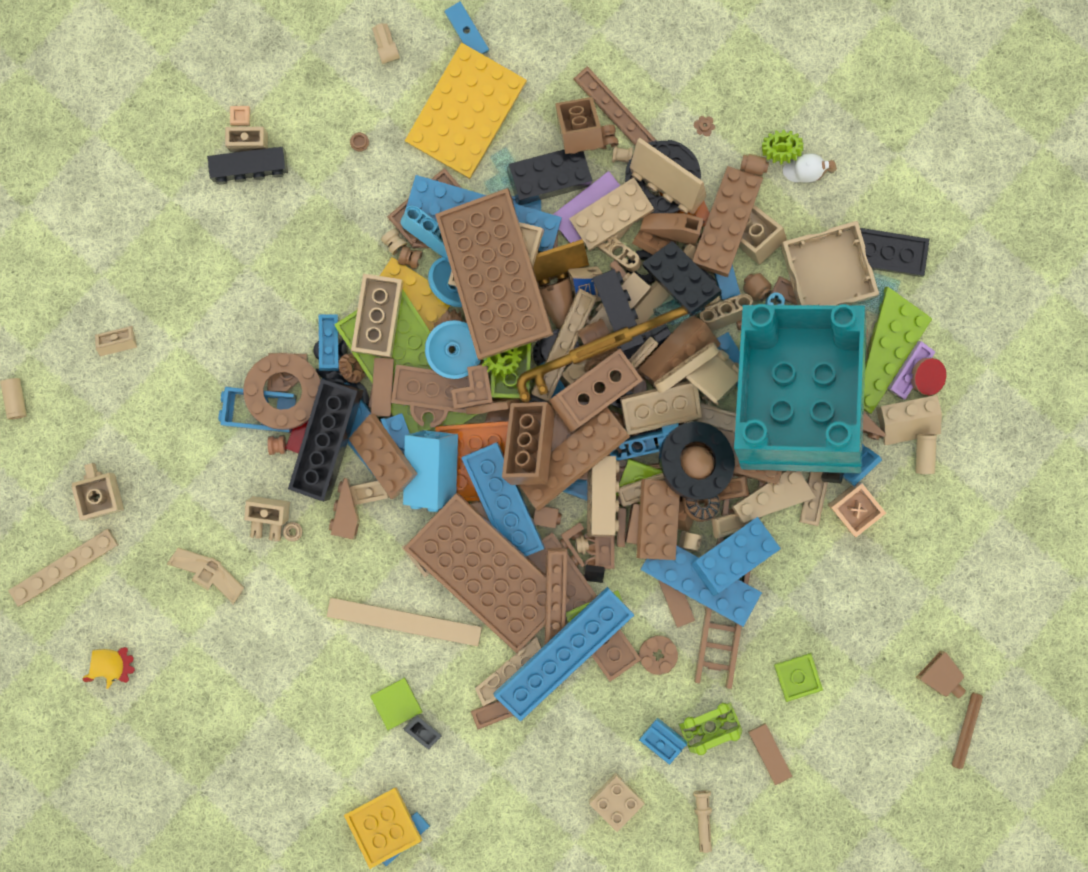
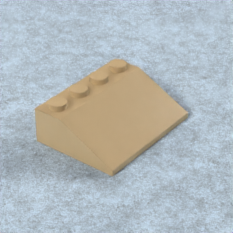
[630,138,707,215]

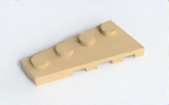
[731,471,816,523]
[475,637,542,706]

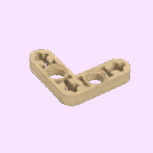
[598,224,641,272]

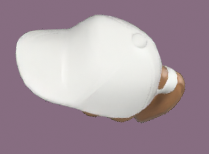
[783,154,837,183]

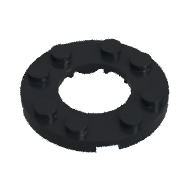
[625,140,701,213]
[659,422,735,500]

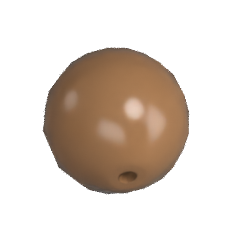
[680,445,714,480]

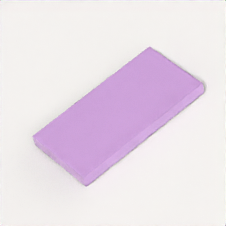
[553,171,621,243]

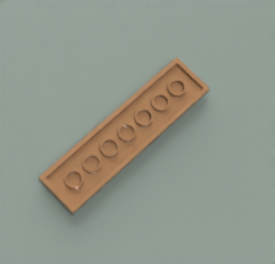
[526,532,642,682]

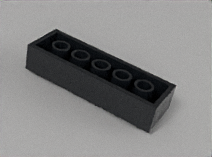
[288,378,364,502]

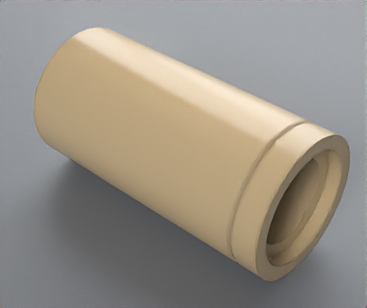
[0,378,27,420]
[915,433,937,474]

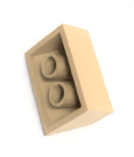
[876,395,942,446]

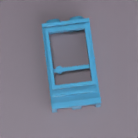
[218,387,297,433]

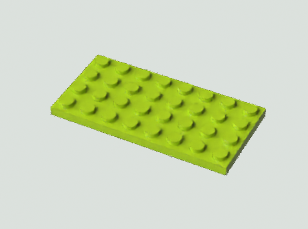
[334,290,478,434]

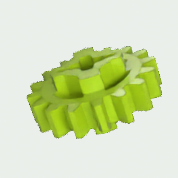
[762,130,804,164]
[482,347,522,377]

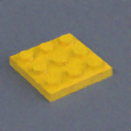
[344,787,423,869]

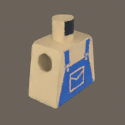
[568,266,602,302]

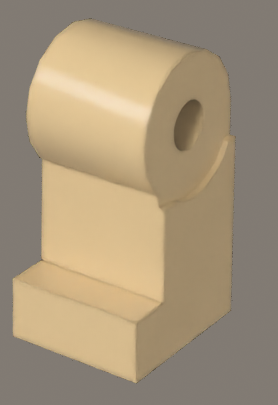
[678,531,702,552]

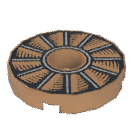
[682,495,720,522]

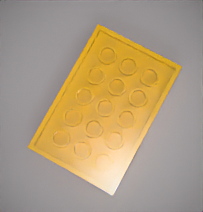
[405,42,527,179]

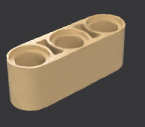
[700,294,753,331]

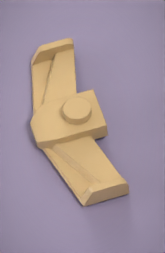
[167,548,244,605]

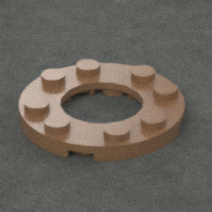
[243,353,320,430]

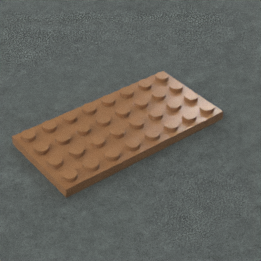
[435,188,553,360]
[403,492,570,653]

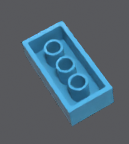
[691,517,781,596]

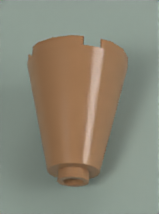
[540,278,573,330]

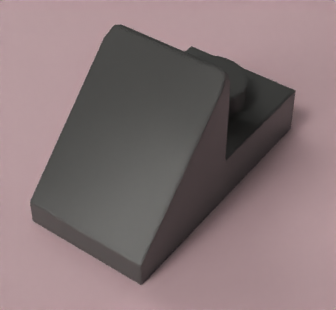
[403,714,442,750]

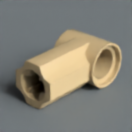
[372,23,400,64]

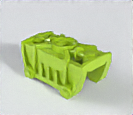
[678,702,743,755]

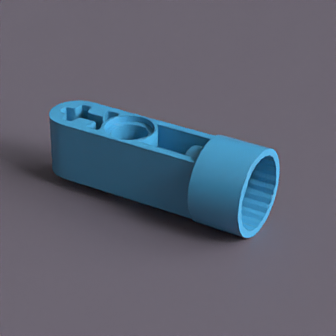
[610,423,679,460]

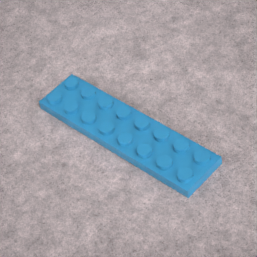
[406,175,562,252]
[493,587,634,722]

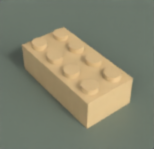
[351,273,404,358]
[587,456,619,537]

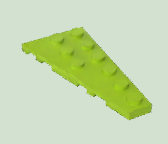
[864,286,932,414]

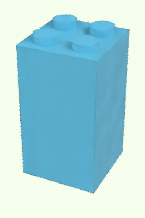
[403,430,458,512]

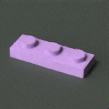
[887,341,935,400]

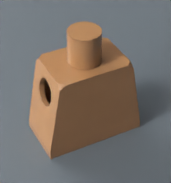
[916,651,966,698]

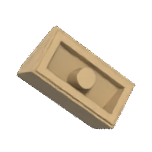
[95,326,137,356]

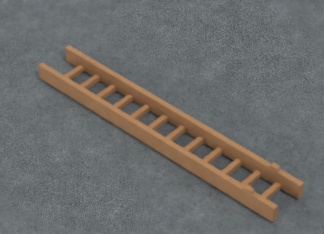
[694,473,765,689]

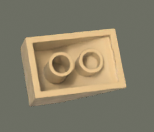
[739,205,787,265]
[686,349,739,403]

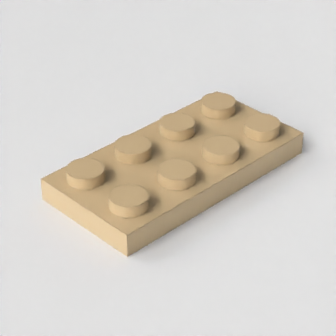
[569,177,654,251]
[620,381,702,435]

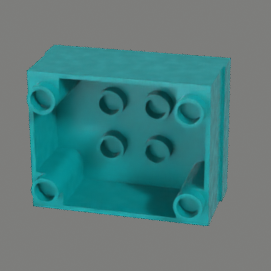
[734,304,867,473]

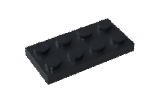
[860,228,930,277]
[642,241,722,316]

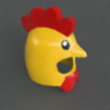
[82,647,135,689]

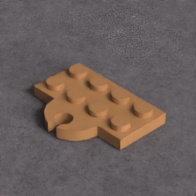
[391,365,470,428]

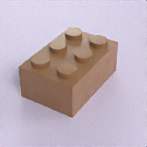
[555,97,603,154]

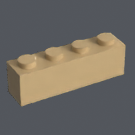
[584,272,651,333]

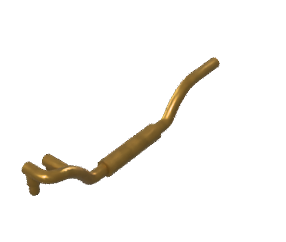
[516,303,710,403]

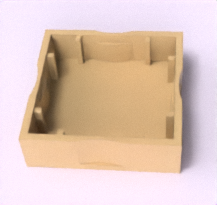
[780,221,879,305]

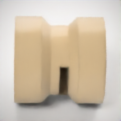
[381,228,407,255]

